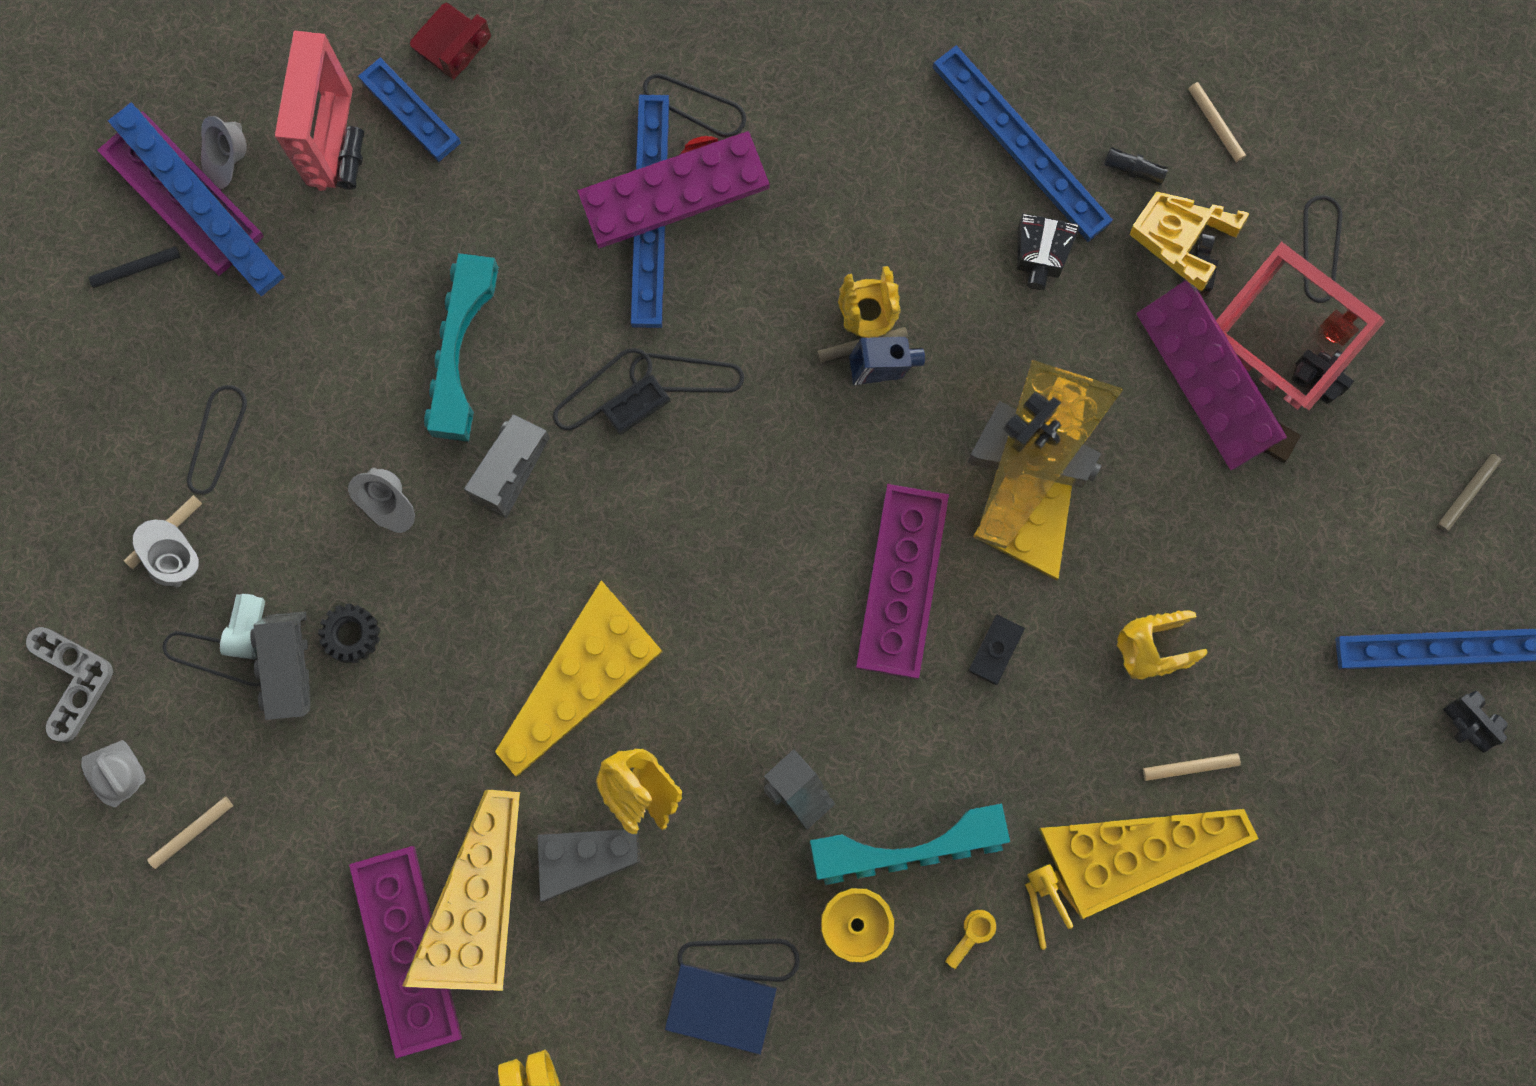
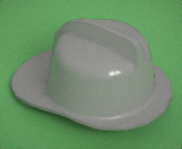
[201,116,247,189]
[348,467,415,533]
[132,519,199,588]
[81,740,146,807]

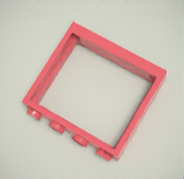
[275,31,353,191]
[1216,241,1385,410]

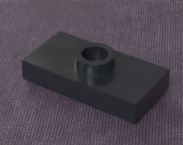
[602,374,671,435]
[968,614,1025,685]

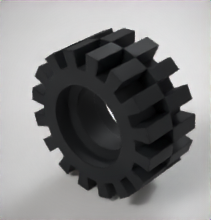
[318,604,380,663]

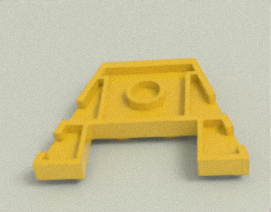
[1129,192,1249,291]

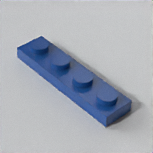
[358,57,461,162]

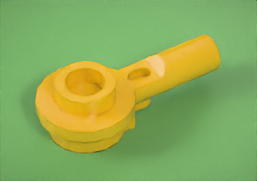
[945,909,996,969]

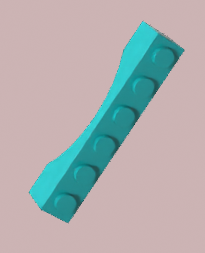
[424,253,499,442]
[810,803,1010,885]

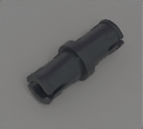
[337,126,364,190]
[1104,147,1168,186]

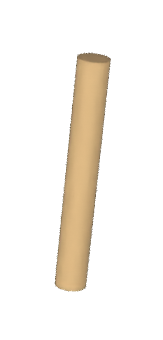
[1188,82,1246,162]
[124,495,202,569]
[1143,753,1241,781]
[147,796,233,869]

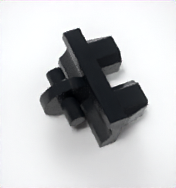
[1291,349,1354,404]
[1003,392,1062,453]
[1443,691,1508,753]

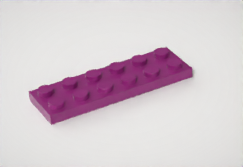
[97,111,264,276]
[577,131,770,249]
[1136,280,1287,470]
[856,484,949,680]
[349,846,462,1058]

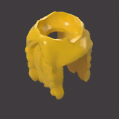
[838,266,901,338]
[1116,611,1207,680]
[596,749,682,834]

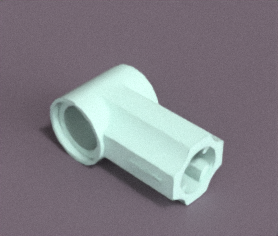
[220,594,265,659]

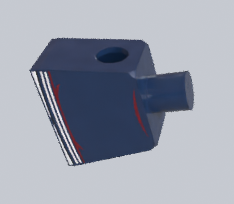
[849,337,925,385]

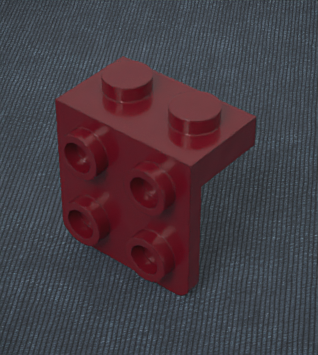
[410,3,491,80]

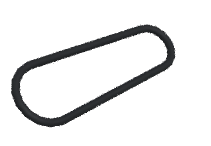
[643,73,746,137]
[1303,195,1342,303]
[553,348,652,430]
[630,353,744,392]
[187,385,247,495]
[162,631,261,686]
[677,939,800,982]

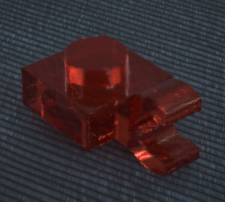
[1320,309,1359,347]

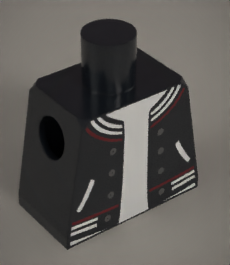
[1017,213,1079,290]

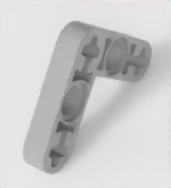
[26,627,113,742]

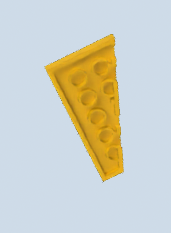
[973,376,1086,580]
[495,580,663,777]
[402,790,520,991]
[1039,809,1259,919]

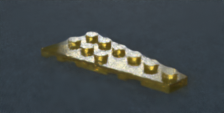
[975,360,1124,549]

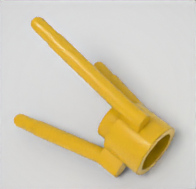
[1025,864,1078,950]

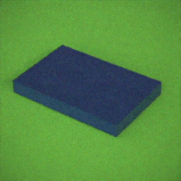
[665,963,777,1055]

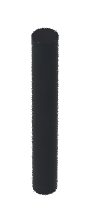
[88,246,181,288]

